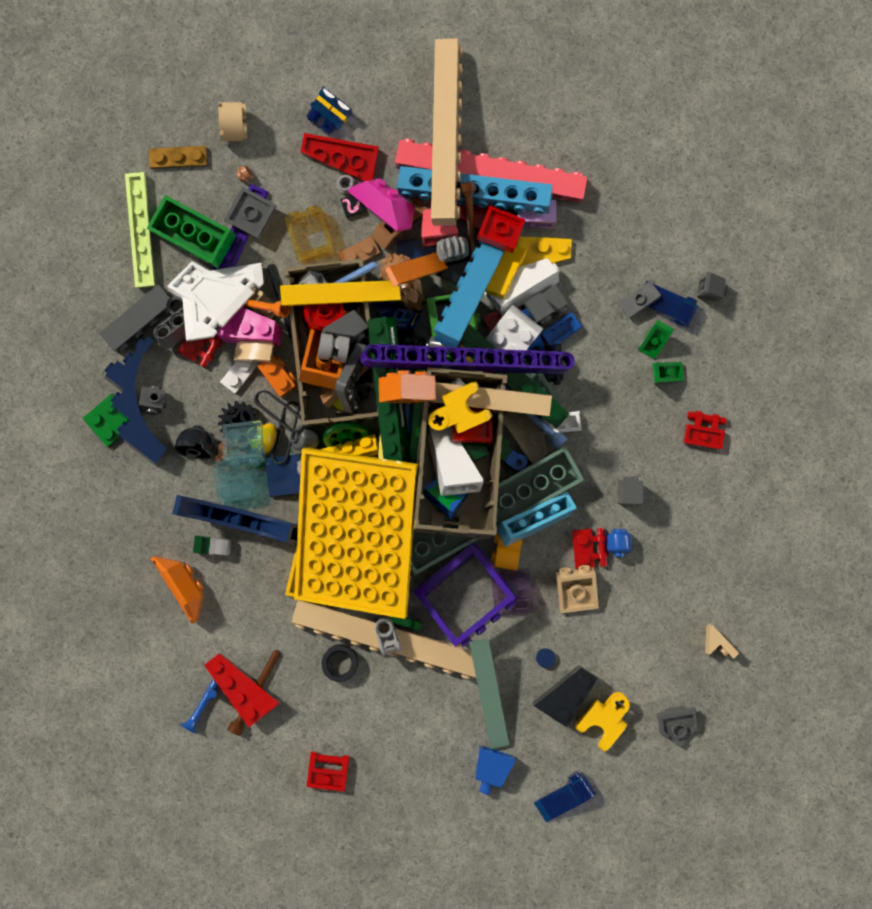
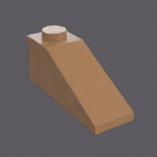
[371,197,427,250]

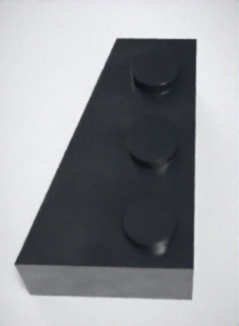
[532,665,598,727]

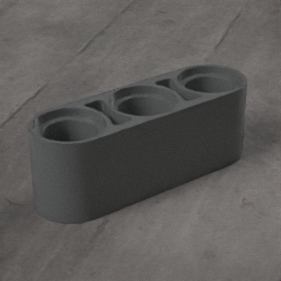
[154,307,186,349]

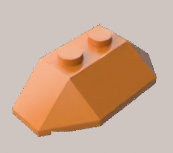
[151,556,204,624]

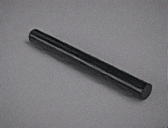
[267,264,293,339]

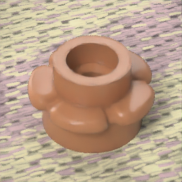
[236,165,254,183]

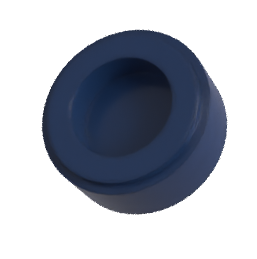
[536,648,555,668]

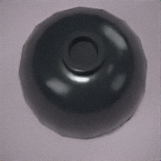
[174,425,214,460]

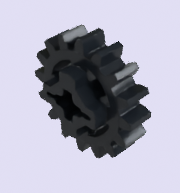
[217,401,260,442]

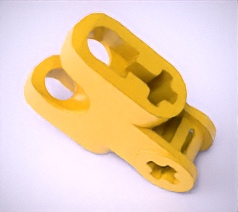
[428,382,492,433]
[575,692,630,752]

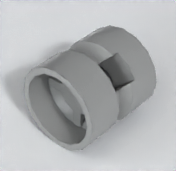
[318,333,350,363]

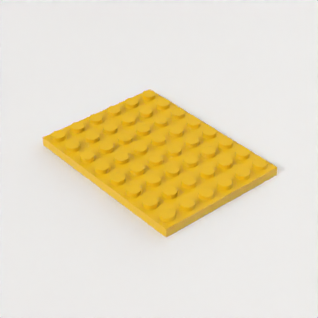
[294,448,418,619]

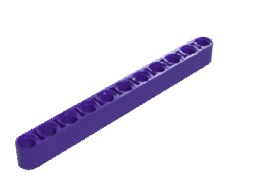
[360,344,575,374]

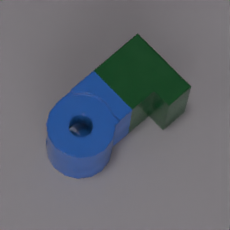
[500,437,527,471]

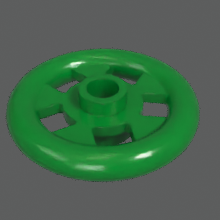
[323,422,369,447]

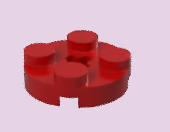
[304,304,344,331]

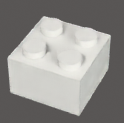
[486,305,543,350]

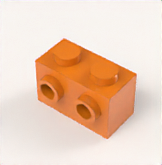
[257,355,297,398]

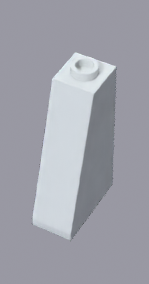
[484,258,560,317]
[427,423,483,496]

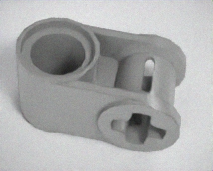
[375,617,402,657]

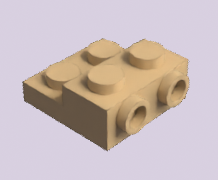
[555,565,599,614]

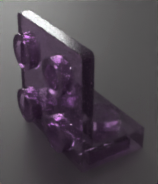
[491,568,533,616]

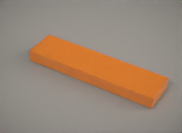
[385,252,448,287]

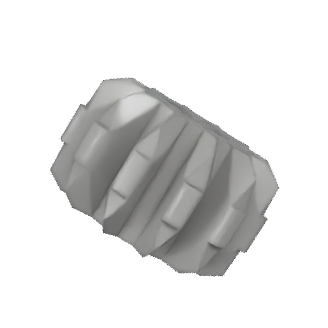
[436,236,469,262]

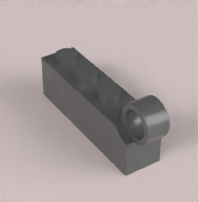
[99,284,183,353]

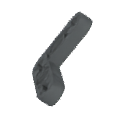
[335,343,369,414]

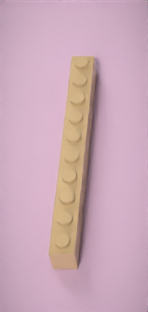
[431,38,463,226]
[291,600,476,680]

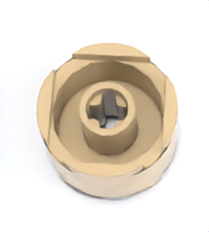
[218,102,247,142]

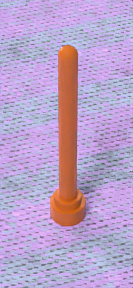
[244,300,291,318]

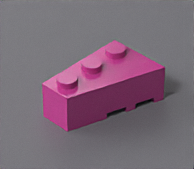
[218,307,282,346]

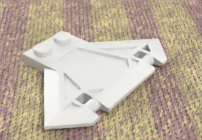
[167,261,264,341]

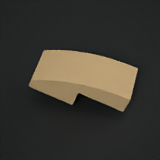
[234,341,274,363]

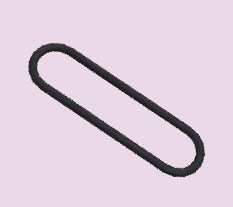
[254,390,305,433]
[272,401,300,465]

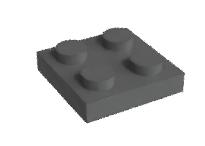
[224,187,277,240]

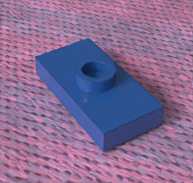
[540,311,582,345]

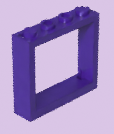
[414,543,519,647]

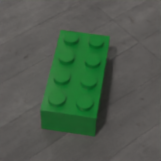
[147,195,237,269]

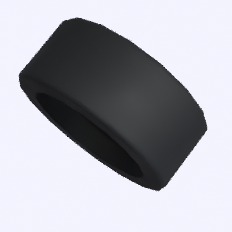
[321,644,358,682]

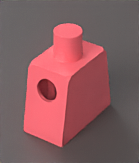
[421,203,458,247]

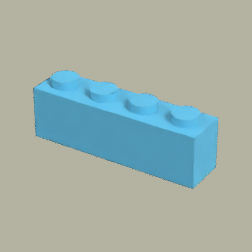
[497,492,577,547]

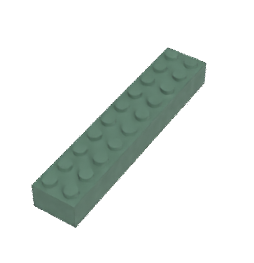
[411,446,584,575]

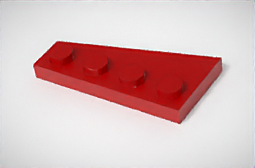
[300,133,379,182]
[204,653,281,727]

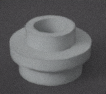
[336,175,355,194]

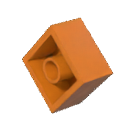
[379,371,436,404]

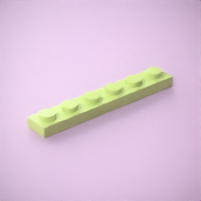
[125,172,156,288]

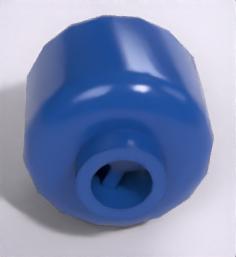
[607,529,632,557]

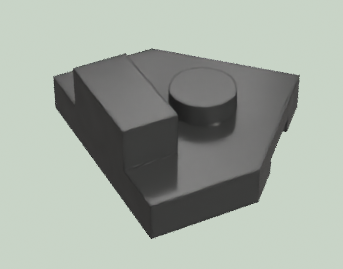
[657,706,699,748]

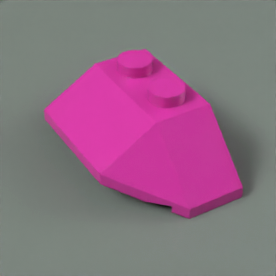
[348,179,415,231]

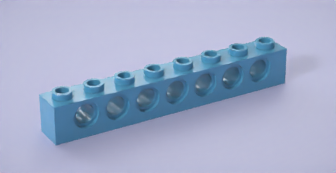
[397,166,553,215]

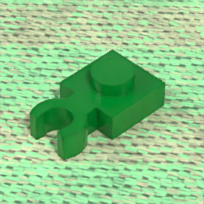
[390,616,423,631]

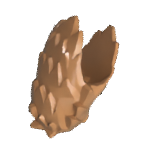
[379,252,425,311]

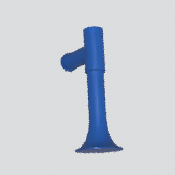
[180,680,219,734]

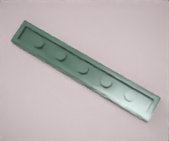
[469,638,509,749]

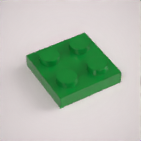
[82,393,129,447]

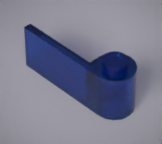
[645,281,699,327]
[534,771,596,822]

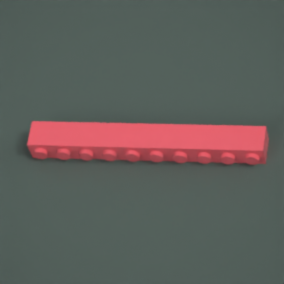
[395,139,587,203]

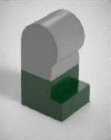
[193,535,232,555]

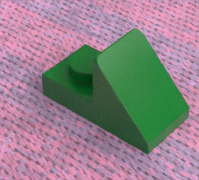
[638,320,674,360]
[652,362,684,384]

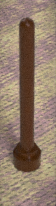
[460,182,476,262]
[227,650,280,736]

